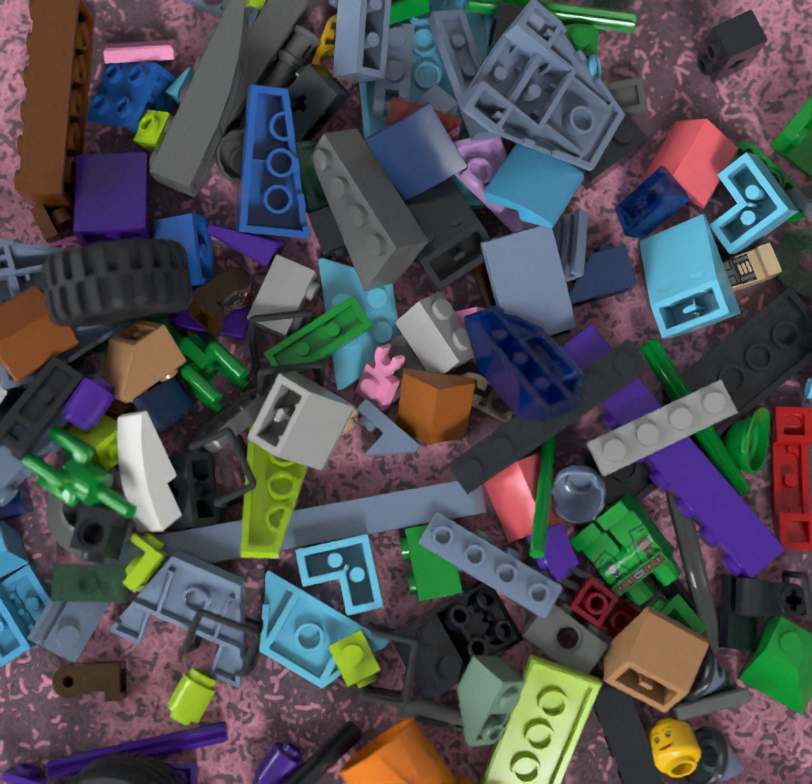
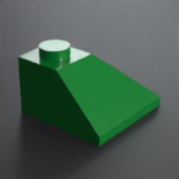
[737,615,812,715]

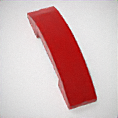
[771,406,812,551]

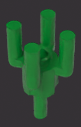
[150,316,253,415]
[23,426,137,519]

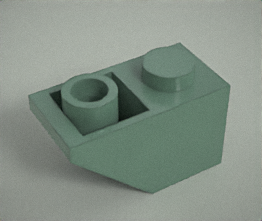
[457,656,526,746]

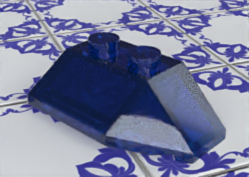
[464,306,585,420]

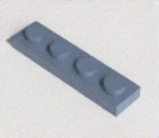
[428,9,500,141]

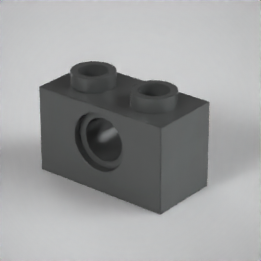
[520,598,609,674]

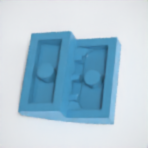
[484,143,584,229]
[0,563,53,667]

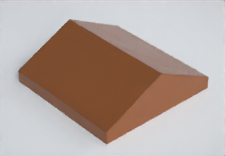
[0,285,79,383]
[396,369,476,444]

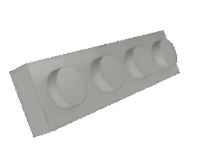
[586,380,738,476]

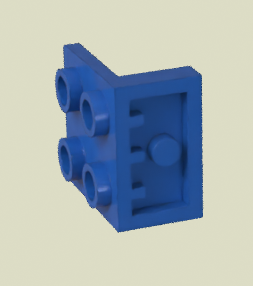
[86,61,177,135]

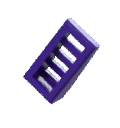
[206,225,286,267]

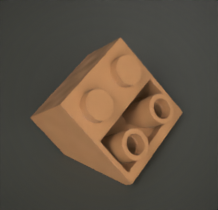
[101,320,186,403]
[604,606,709,713]

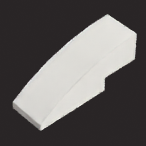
[117,411,182,532]

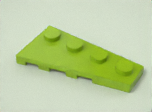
[240,422,308,559]

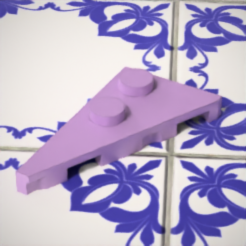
[453,137,537,233]

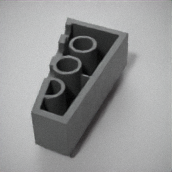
[310,129,429,291]

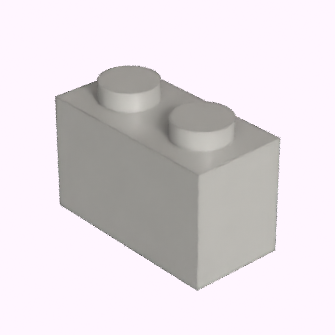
[247,254,320,339]
[395,292,480,375]

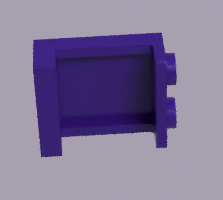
[73,150,153,246]

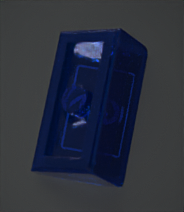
[615,165,690,239]

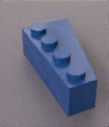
[236,84,310,239]

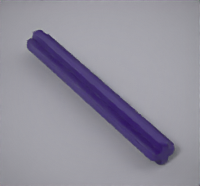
[47,721,228,781]

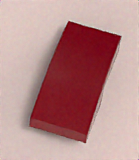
[568,576,640,639]

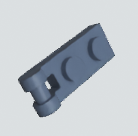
[373,23,415,119]

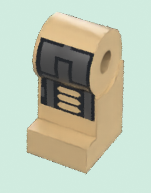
[723,242,782,291]

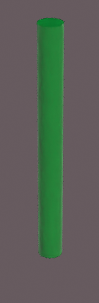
[530,434,557,558]

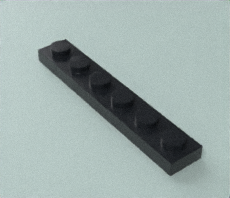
[447,339,651,495]

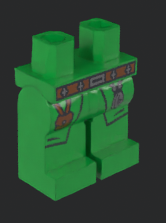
[570,492,682,606]

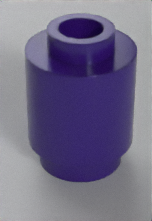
[62,375,116,432]
[252,740,304,784]

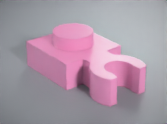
[355,344,405,411]

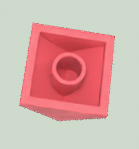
[642,118,738,209]
[484,452,565,543]

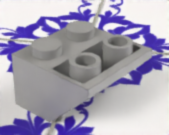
[247,371,356,470]

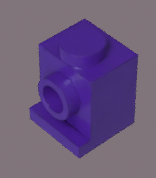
[524,523,579,582]

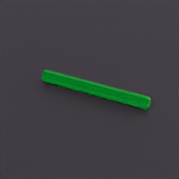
[466,0,637,33]
[640,338,750,496]

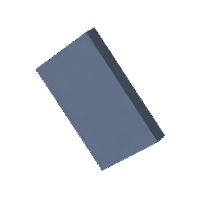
[480,225,577,348]

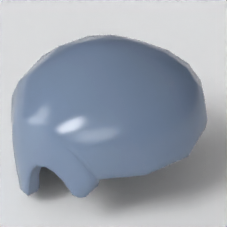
[551,465,607,524]

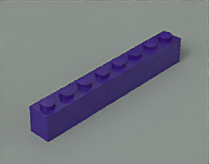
[554,324,785,578]

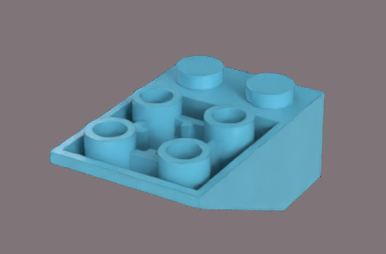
[639,214,741,339]

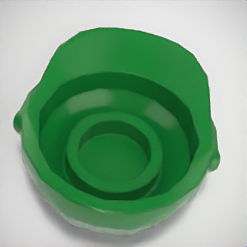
[722,406,770,474]

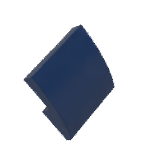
[365,102,467,201]

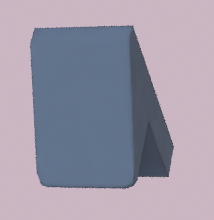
[357,399,420,457]

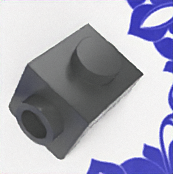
[601,76,648,117]

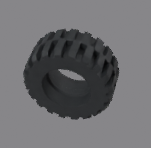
[41,238,193,327]

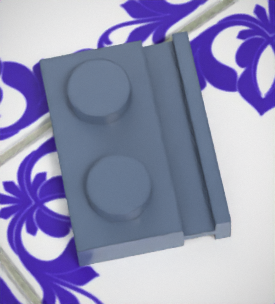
[27,573,113,664]

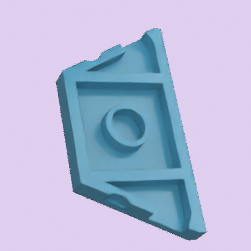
[318,258,400,392]
[259,570,388,688]

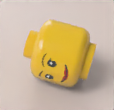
[647,718,701,777]

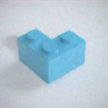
[709,152,799,254]
[295,534,384,615]

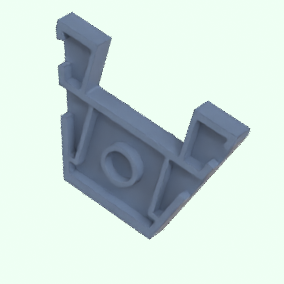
[110,550,245,688]

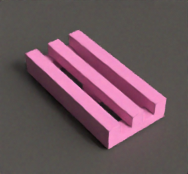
[103,40,178,63]

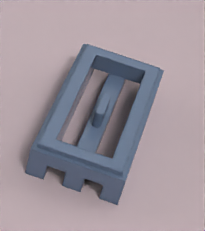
[554,208,588,282]

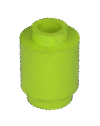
[167,667,218,726]

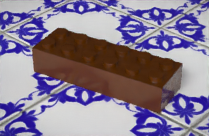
[14,0,95,213]

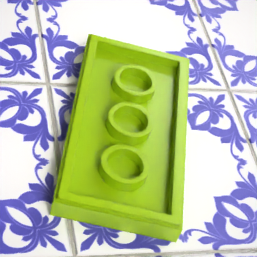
[478,654,602,784]

